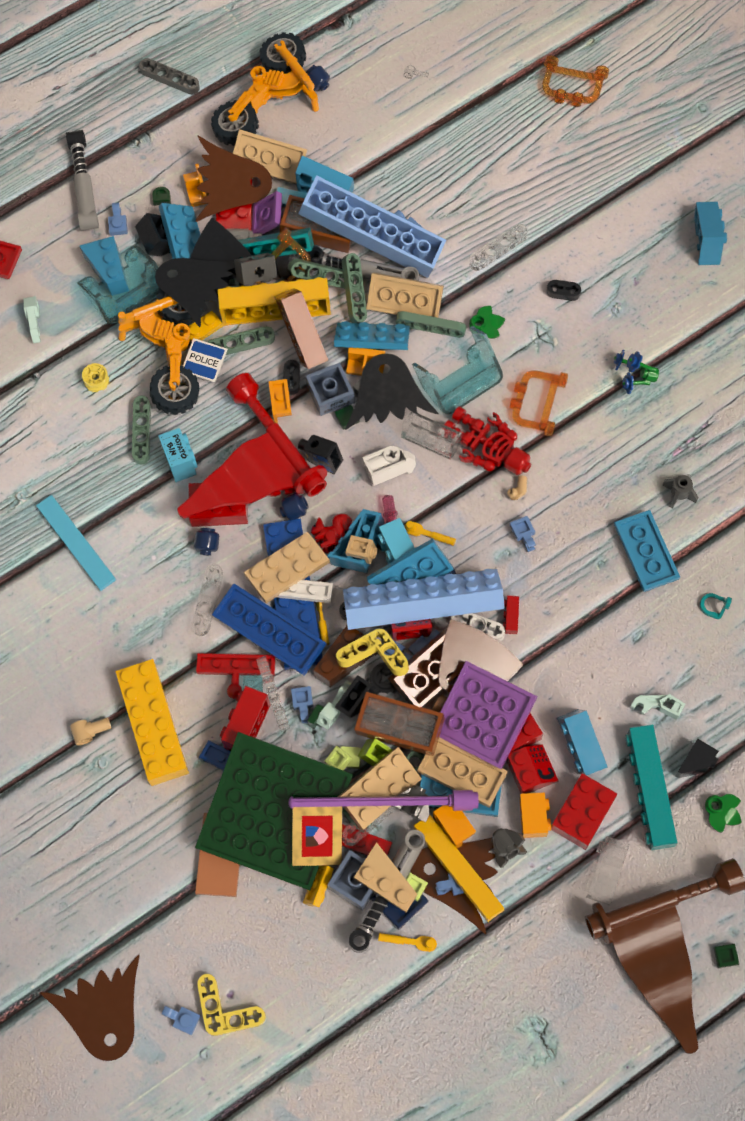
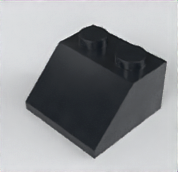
[135,213,171,256]

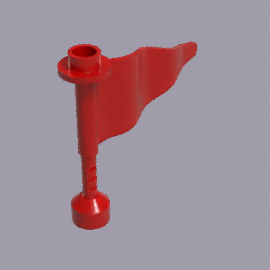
[177,373,328,519]

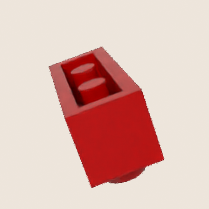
[503,595,519,634]

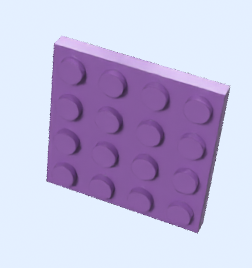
[440,661,538,769]

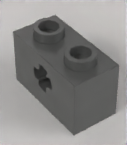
[234,253,277,286]

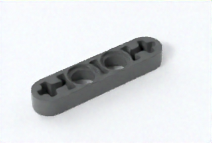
[139,58,200,95]

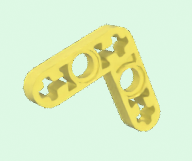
[336,629,409,676]
[198,974,266,1036]

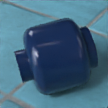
[306,65,330,91]
[279,493,309,520]
[194,528,220,556]

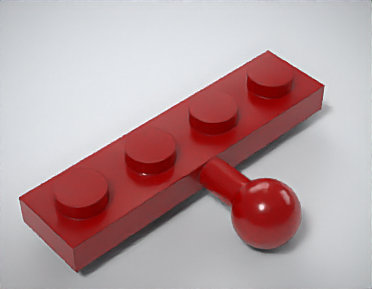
[196,653,276,699]

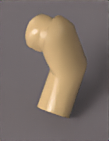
[507,476,527,500]

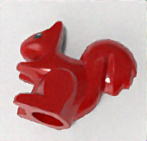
[311,513,352,554]

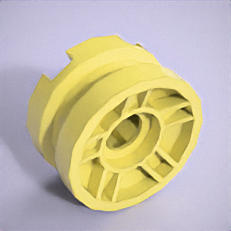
[82,363,109,392]

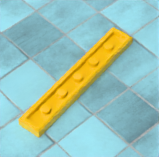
[414,815,504,922]

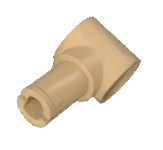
[70,717,112,746]

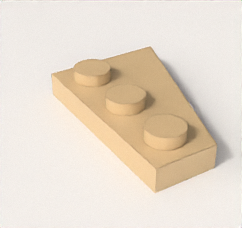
[354,843,418,913]

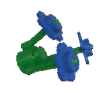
[614,350,659,394]

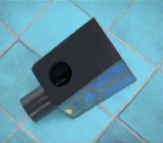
[298,435,343,475]

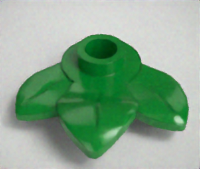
[469,306,505,339]
[705,794,742,833]

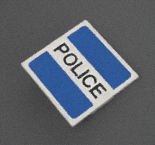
[183,338,228,382]

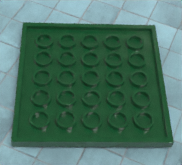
[195,732,353,890]

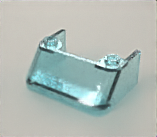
[412,326,503,414]

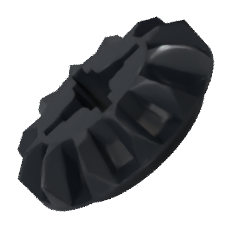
[370,663,396,694]

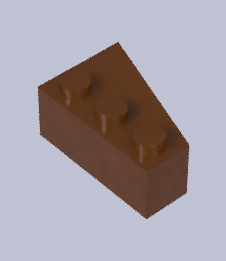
[313,625,378,688]

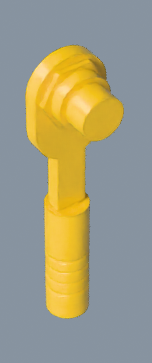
[404,521,456,546]
[315,602,330,645]
[378,933,437,952]

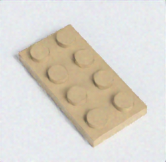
[233,129,307,184]
[366,272,444,318]
[244,532,330,603]
[417,737,508,808]
[338,747,422,830]

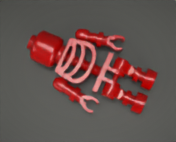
[441,406,532,475]

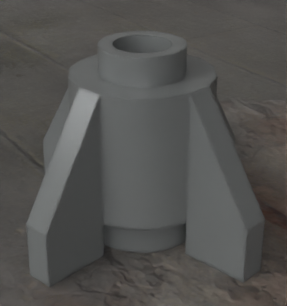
[663,474,699,509]
[395,785,429,822]
[491,828,527,868]

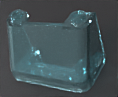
[77,245,159,324]

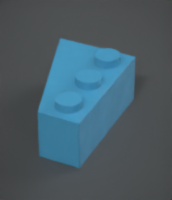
[295,156,354,193]
[694,202,727,265]
[79,236,129,296]
[327,509,385,573]
[557,709,608,776]

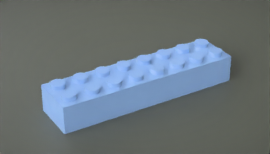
[299,175,446,278]
[343,569,504,630]

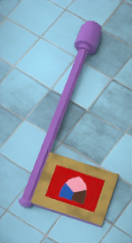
[288,790,479,866]

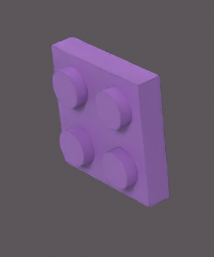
[252,191,282,234]

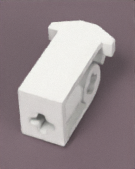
[362,446,416,486]

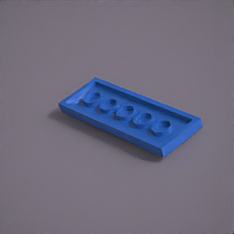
[212,584,326,676]

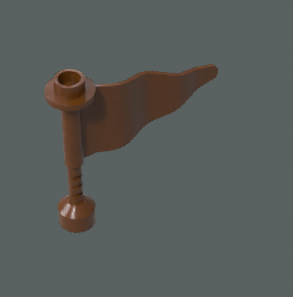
[585,858,745,1054]

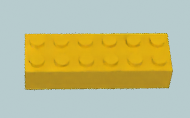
[218,277,331,326]
[115,659,190,786]

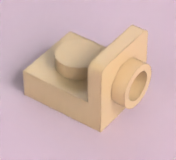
[345,535,377,564]

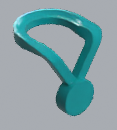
[700,593,732,619]

